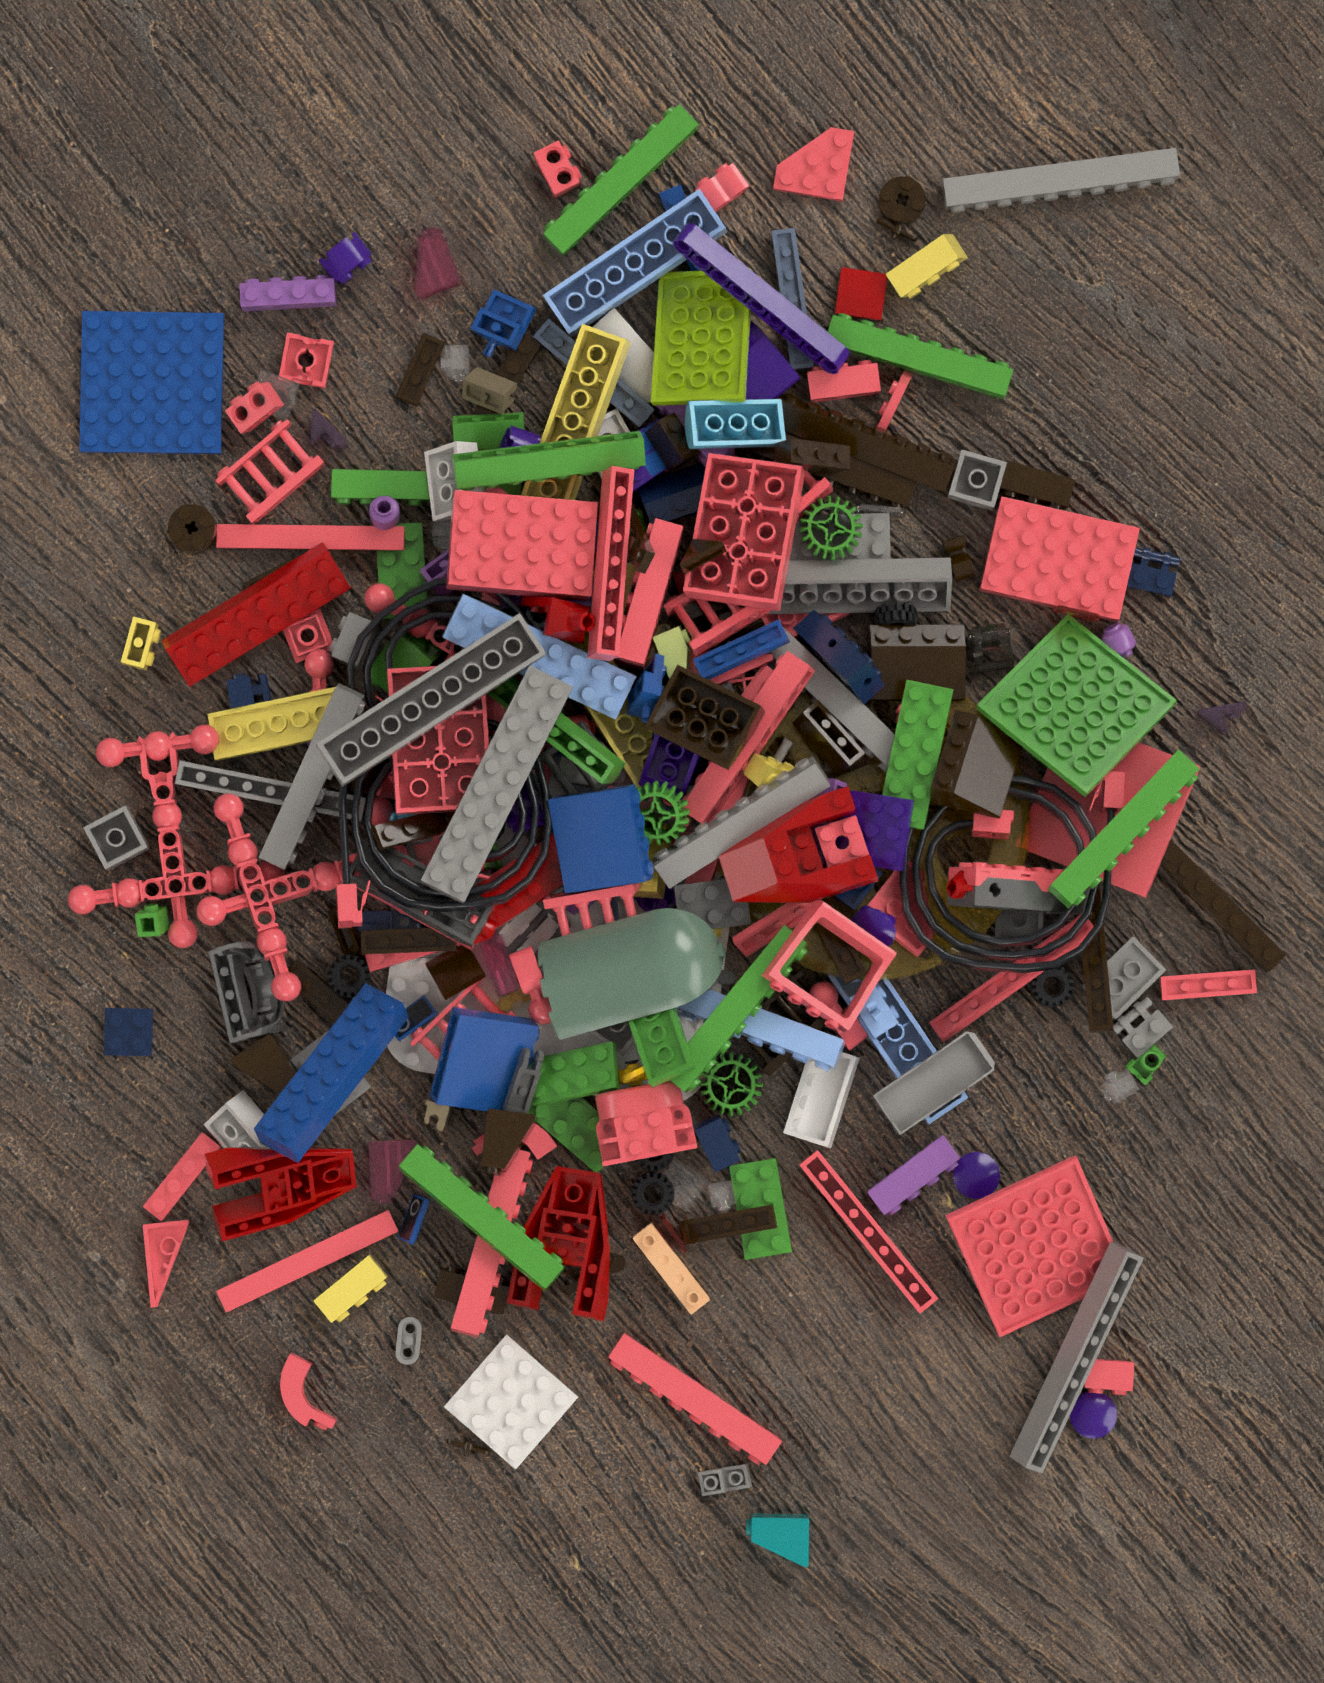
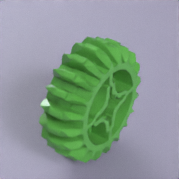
[799,496,863,560]
[636,781,690,845]
[699,1052,763,1117]

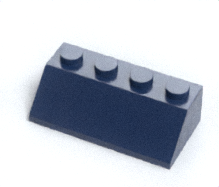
[638,463,706,524]

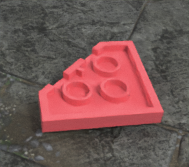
[773,127,854,202]
[867,859,933,957]

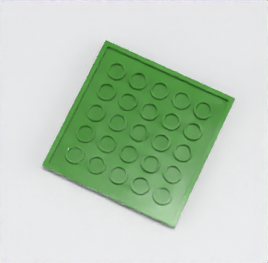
[976,614,1177,797]

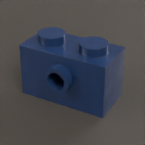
[693,1114,742,1172]

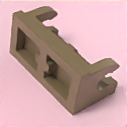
[462,367,517,414]
[424,1097,453,1132]

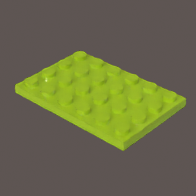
[651,268,752,406]

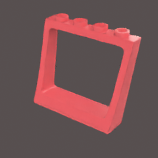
[762,901,896,1032]

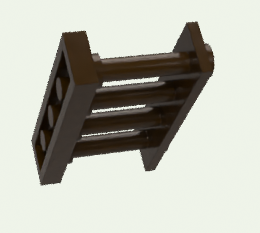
[733,970,826,1076]

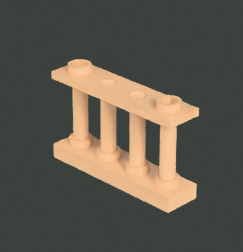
[632,1222,710,1315]

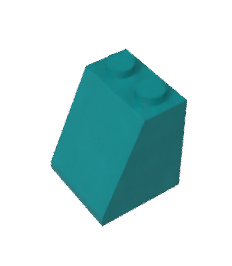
[746,1513,809,1567]

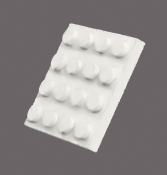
[444,1334,578,1469]

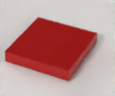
[834,267,887,321]

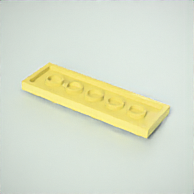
[208,687,336,761]

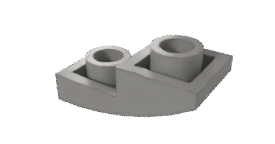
[698,1463,752,1496]

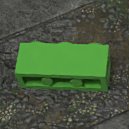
[453,412,525,450]

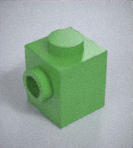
[135,903,170,937]

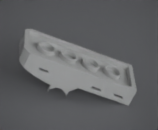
[872,1031,995,1135]

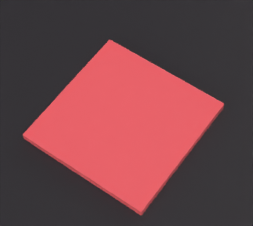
[1015,742,1201,898]
[945,1155,1114,1338]

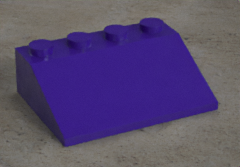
[746,320,800,400]

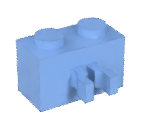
[848,985,900,1039]

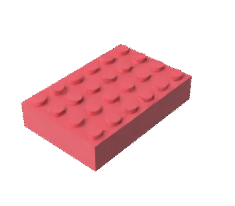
[683,453,805,611]
[446,490,598,601]
[979,496,1140,622]
[615,518,683,672]
[387,666,489,815]

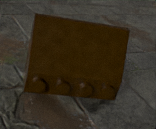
[866,625,966,702]
[644,664,765,770]
[930,710,1022,819]

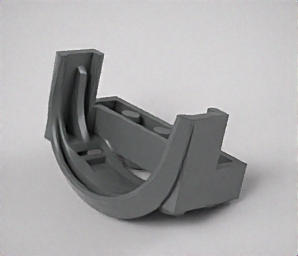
[209,940,285,1044]

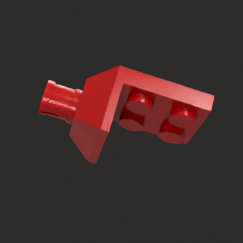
[521,596,595,644]

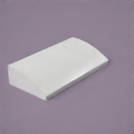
[593,308,654,404]
[783,1052,860,1148]

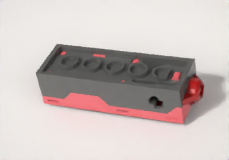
[350,838,498,951]
[947,862,1092,915]

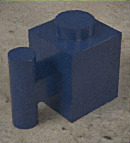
[226,673,271,709]

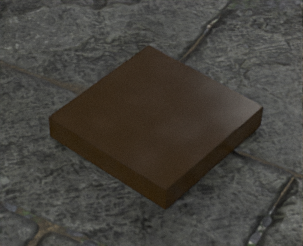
[425,945,487,1000]

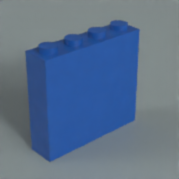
[548,784,654,893]
[430,1007,540,1111]

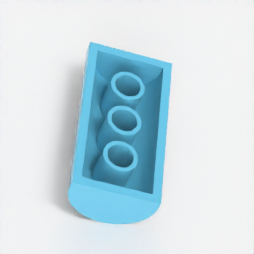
[685,399,786,449]

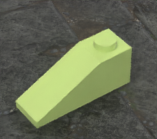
[652,625,691,679]

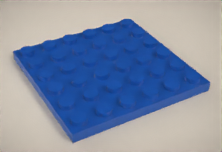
[79,311,224,455]

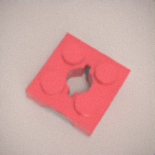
[278,332,334,389]

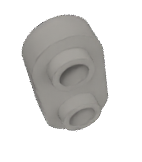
[395,1317,422,1365]

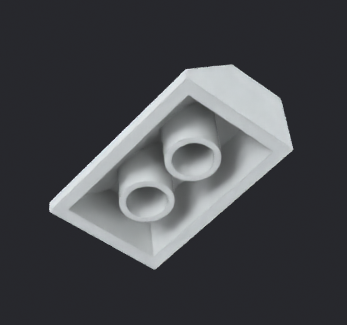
[424,441,483,522]
[204,1090,267,1148]

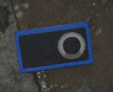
[395,995,438,1042]
[398,1194,430,1245]

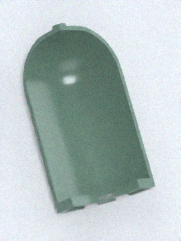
[538,908,726,1040]

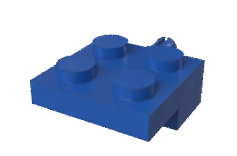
[470,290,536,358]
[626,653,666,723]

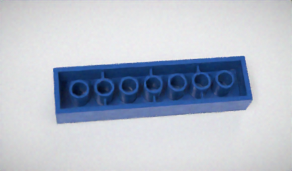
[254,983,409,1163]

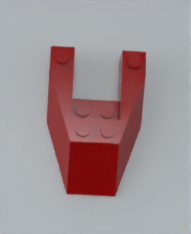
[719,786,878,903]
[205,1147,357,1241]
[506,1166,610,1322]

